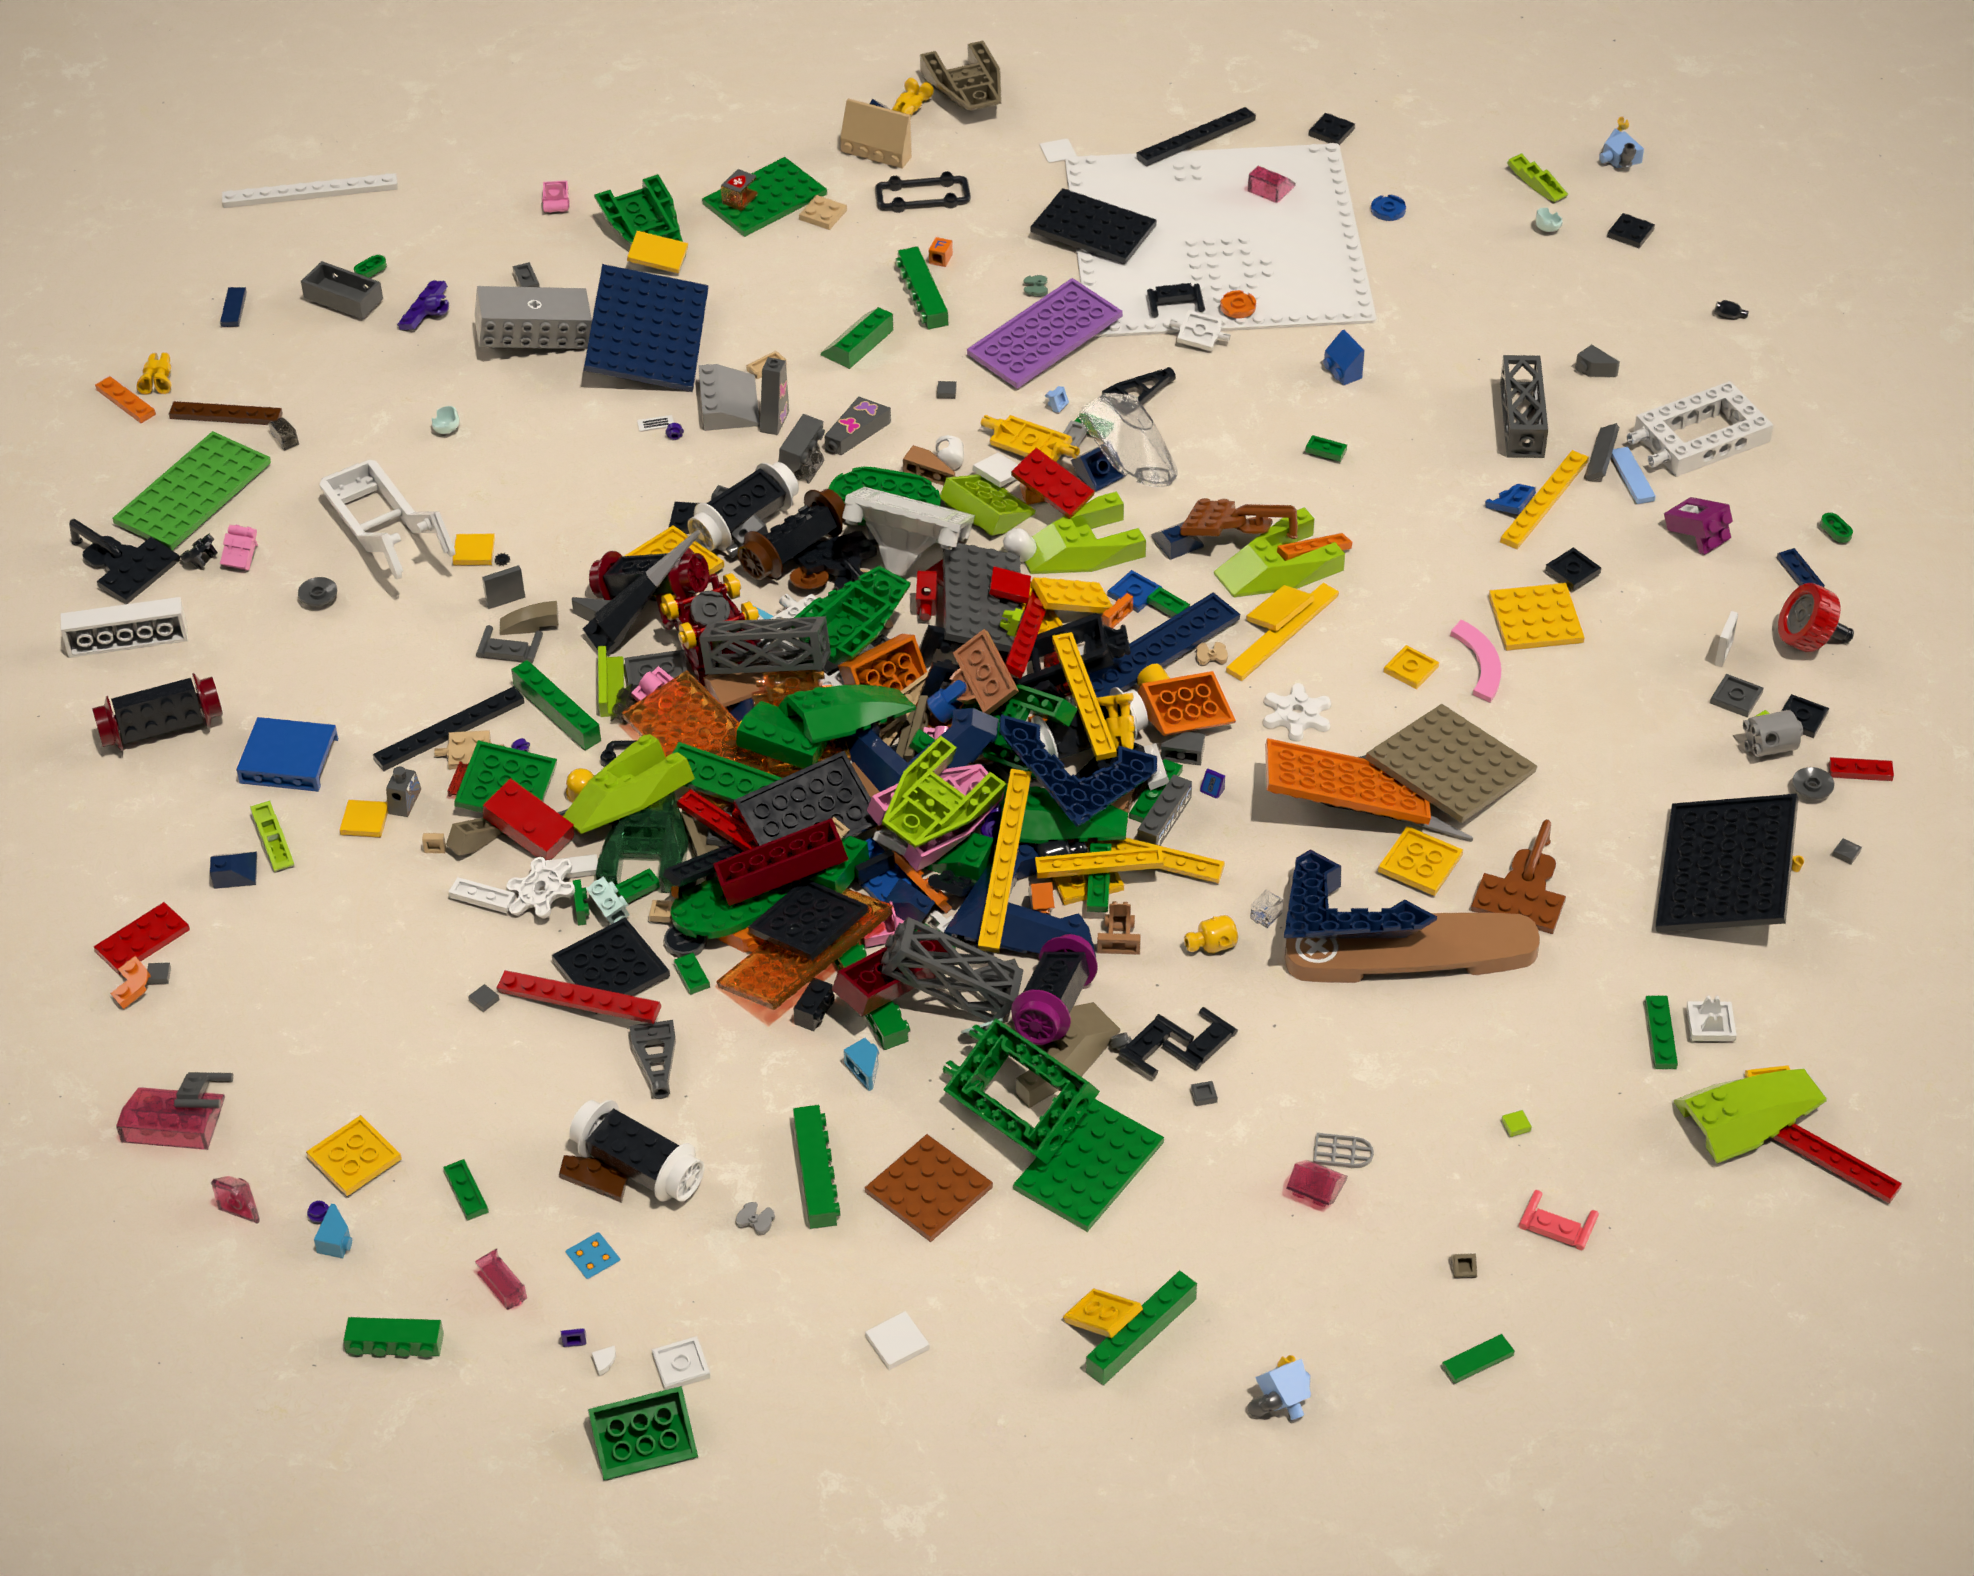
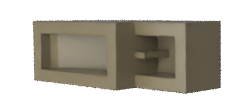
[500,601,559,635]

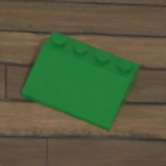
[736,701,830,769]
[588,1386,698,1480]

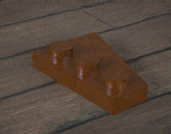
[559,1155,628,1203]

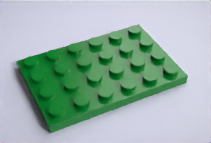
[702,157,827,237]
[1013,1099,1164,1232]

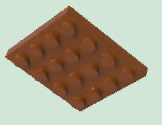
[865,1134,993,1242]

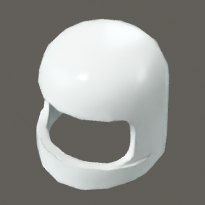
[936,435,964,470]
[1003,528,1037,562]

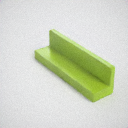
[598,646,625,717]

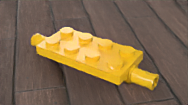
[981,415,1080,462]

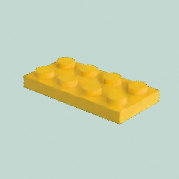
[1031,577,1113,613]

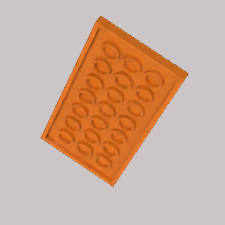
[1265,738,1431,825]

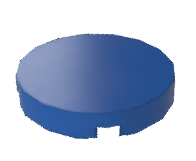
[1371,195,1406,221]

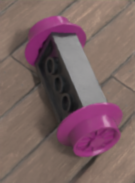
[1011,934,1098,1045]

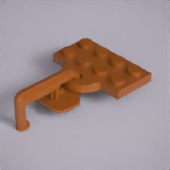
[1181,498,1298,539]
[1471,819,1566,934]

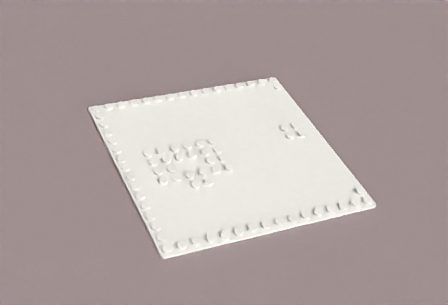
[1065,143,1376,338]

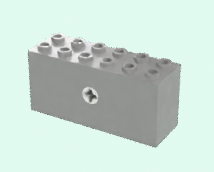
[474,286,592,349]

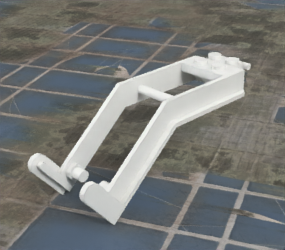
[319,460,455,580]

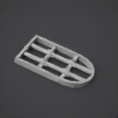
[1314,1133,1374,1168]

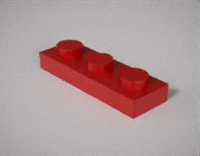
[1829,757,1894,781]

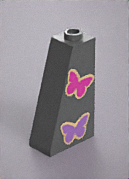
[760,357,789,435]
[824,396,891,455]

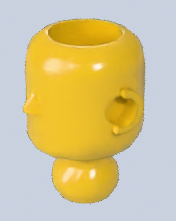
[1184,915,1238,953]

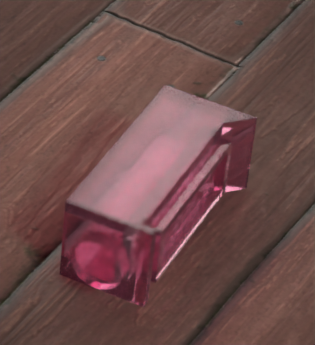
[475,1248,527,1310]

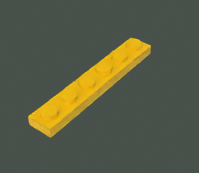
[1035,847,1164,879]

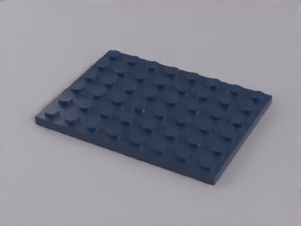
[583,264,709,392]

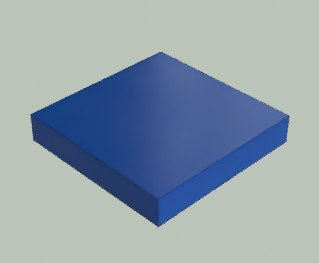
[1107,570,1162,613]

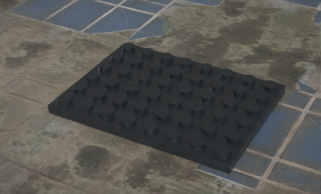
[1655,793,1799,932]

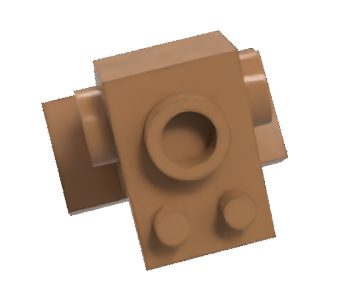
[1097,901,1141,955]

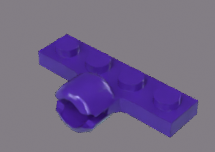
[397,280,449,330]

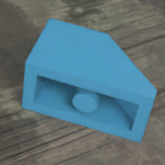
[843,1038,879,1091]
[314,1204,352,1259]

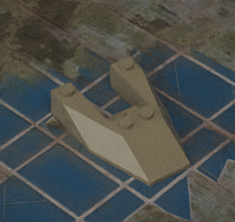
[920,41,1001,111]
[976,1002,1120,1108]

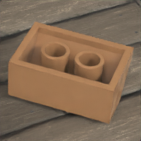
[703,662,777,708]

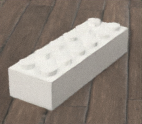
[61,597,188,658]

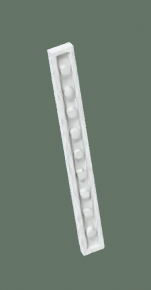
[222,173,398,208]

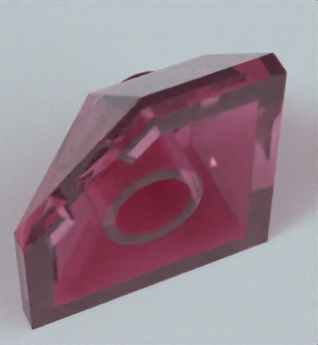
[211,1176,260,1224]

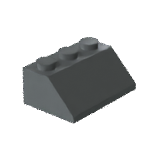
[778,414,825,472]

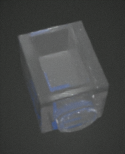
[1250,890,1283,928]

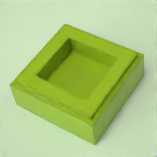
[1501,1110,1532,1137]

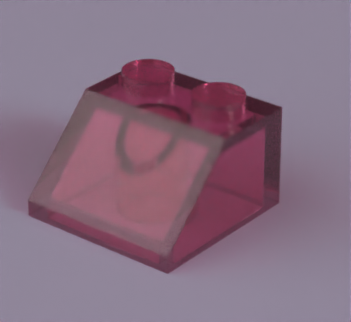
[1248,166,1296,203]
[1286,1160,1348,1207]

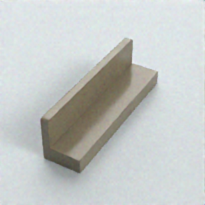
[896,696,931,763]
[681,812,719,881]

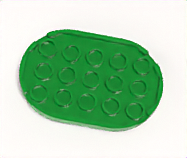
[828,466,941,526]
[671,876,792,939]

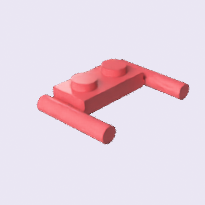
[1519,1190,1599,1250]

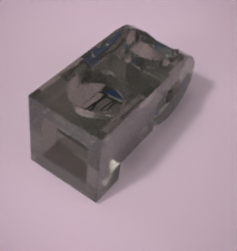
[268,417,299,451]

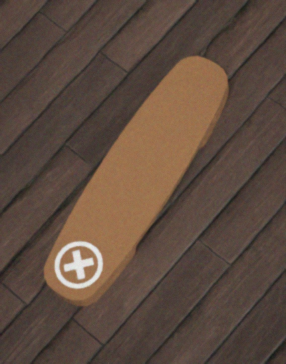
[1285,912,1540,983]

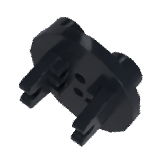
[180,533,218,569]

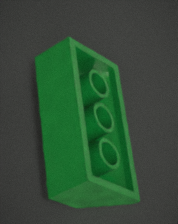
[821,307,894,369]

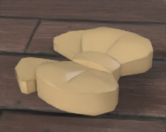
[1196,642,1228,665]

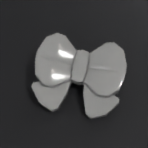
[736,1202,775,1235]

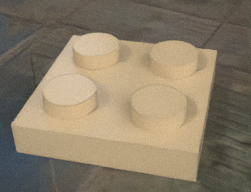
[799,195,847,230]

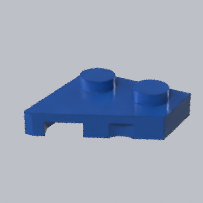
[1485,484,1536,514]

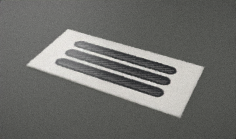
[637,415,674,431]

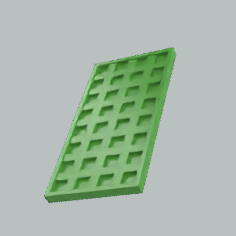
[112,431,271,550]

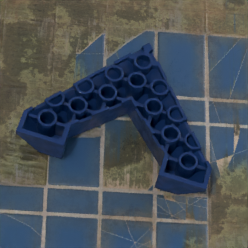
[838,708,999,792]
[999,715,1157,828]
[944,843,1096,957]
[1284,849,1437,938]

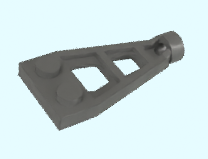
[630,1020,676,1099]

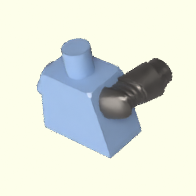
[1599,116,1644,168]
[1247,1355,1311,1420]

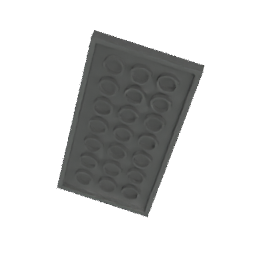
[943,542,1023,652]

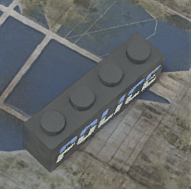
[1137,774,1192,846]

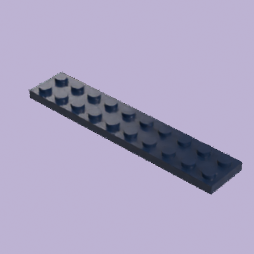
[1068,592,1240,698]

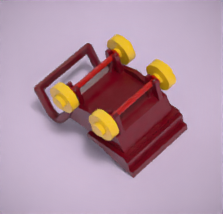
[656,573,759,687]

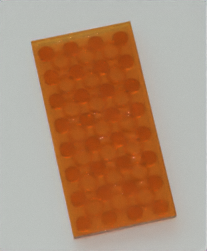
[622,670,784,811]
[716,888,895,1010]

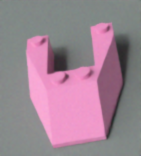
[867,764,1004,872]

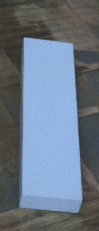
[1611,447,1656,504]

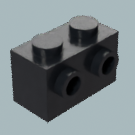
[793,977,835,1031]

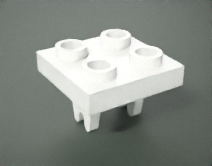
[1686,996,1737,1041]

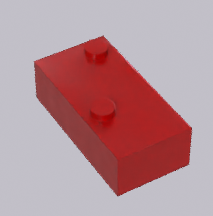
[483,778,574,861]

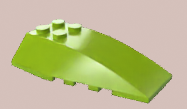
[1674,1069,1827,1163]

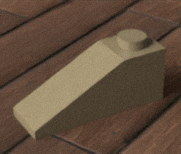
[446,818,503,856]

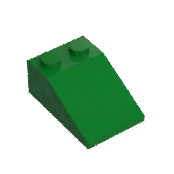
[923,833,994,883]

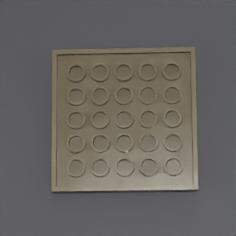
[1365,704,1537,823]

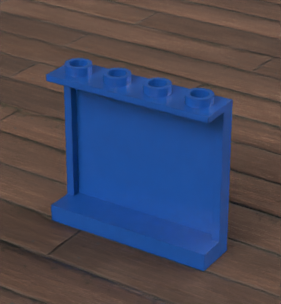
[236,717,338,792]

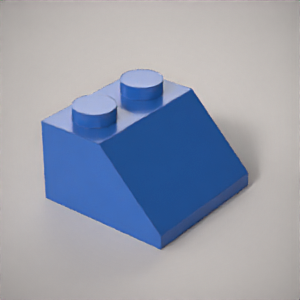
[1323,329,1365,386]

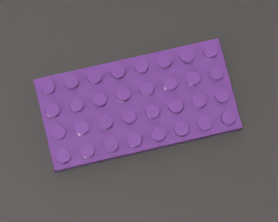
[967,278,1123,388]

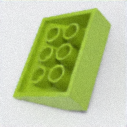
[940,474,1036,536]

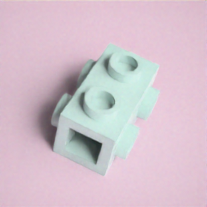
[586,877,630,924]

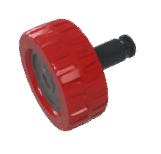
[1778,583,1854,652]

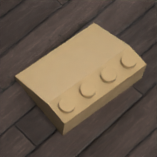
[840,98,912,169]

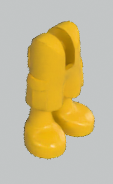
[891,78,934,117]
[136,352,172,395]
[1097,693,1135,749]

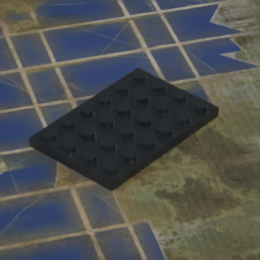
[1030,188,1157,264]
[733,751,878,847]

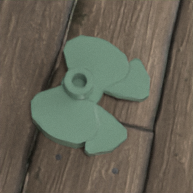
[1023,275,1048,297]

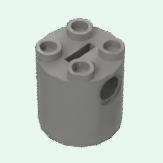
[1743,710,1803,757]

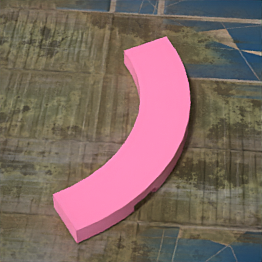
[1451,620,1501,703]

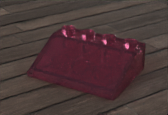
[116,1087,225,1150]

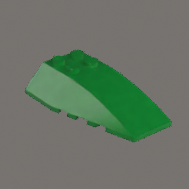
[594,174,686,257]
[791,566,911,665]
[779,685,916,744]
[1000,785,1128,844]

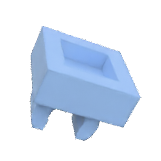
[1045,386,1069,412]

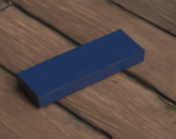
[220,287,247,327]
[1777,548,1825,587]

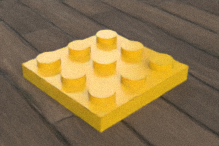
[1378,826,1463,896]
[306,1115,402,1196]

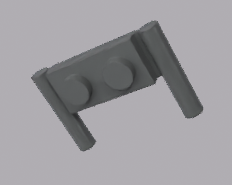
[476,625,543,664]
[174,1072,234,1108]

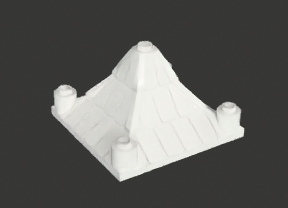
[842,487,975,576]

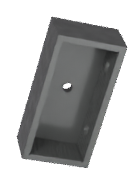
[301,261,383,319]

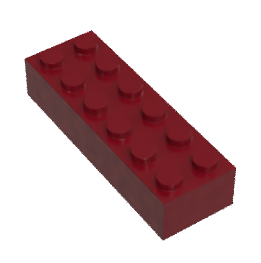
[713,818,849,906]
[832,930,947,1017]

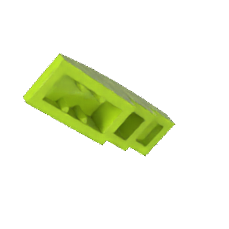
[1507,153,1568,203]
[250,801,294,872]

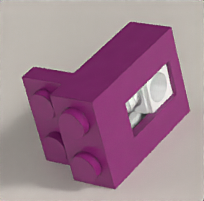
[1664,497,1733,555]

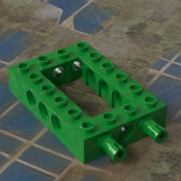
[943,1018,1100,1164]

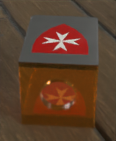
[721,169,758,211]

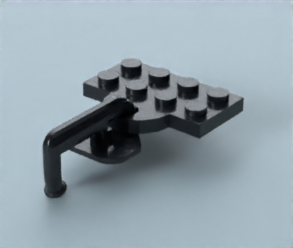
[69,519,180,604]
[792,530,877,590]

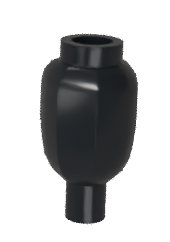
[1714,300,1749,319]

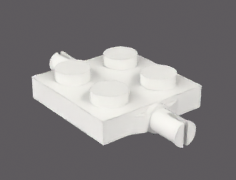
[1169,310,1231,351]

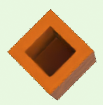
[928,237,953,267]

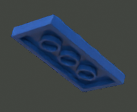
[861,837,920,912]

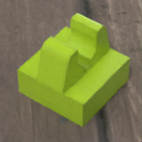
[999,608,1023,636]

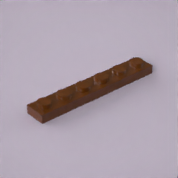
[169,401,283,426]

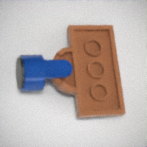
[927,629,1019,723]

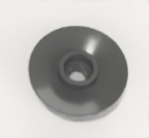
[298,577,337,606]
[1792,767,1835,799]

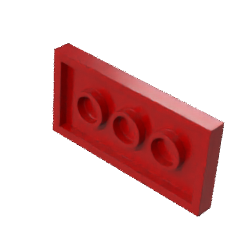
[1011,448,1095,519]
[93,902,190,975]

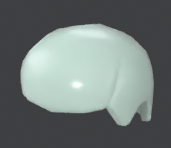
[1536,207,1563,232]
[432,406,459,434]

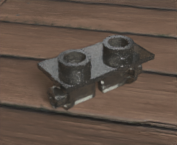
[794,446,825,484]
[610,683,637,724]

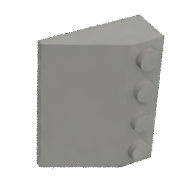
[698,364,760,431]

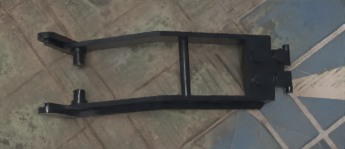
[919,613,1131,698]

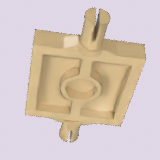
[434,730,504,770]

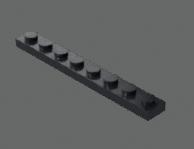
[1136,107,1256,166]
[373,686,525,772]

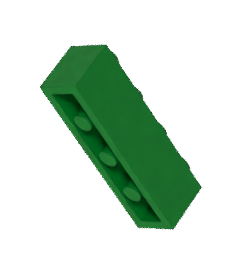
[343,1317,444,1358]

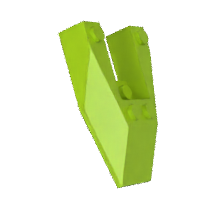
[1024,491,1146,574]
[1214,507,1345,598]
[563,734,695,834]
[882,736,1006,848]

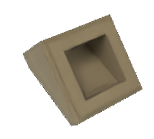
[1451,1253,1477,1278]

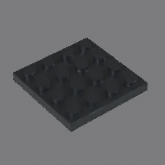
[748,878,869,961]
[552,917,670,1014]

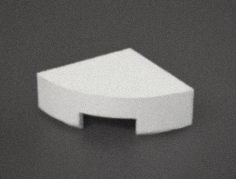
[592,1346,616,1376]

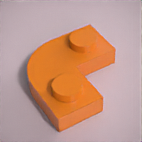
[110,956,151,1009]

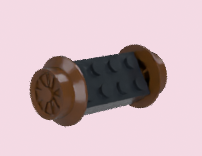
[738,489,846,580]

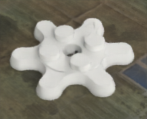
[1263,683,1331,742]
[507,857,575,918]

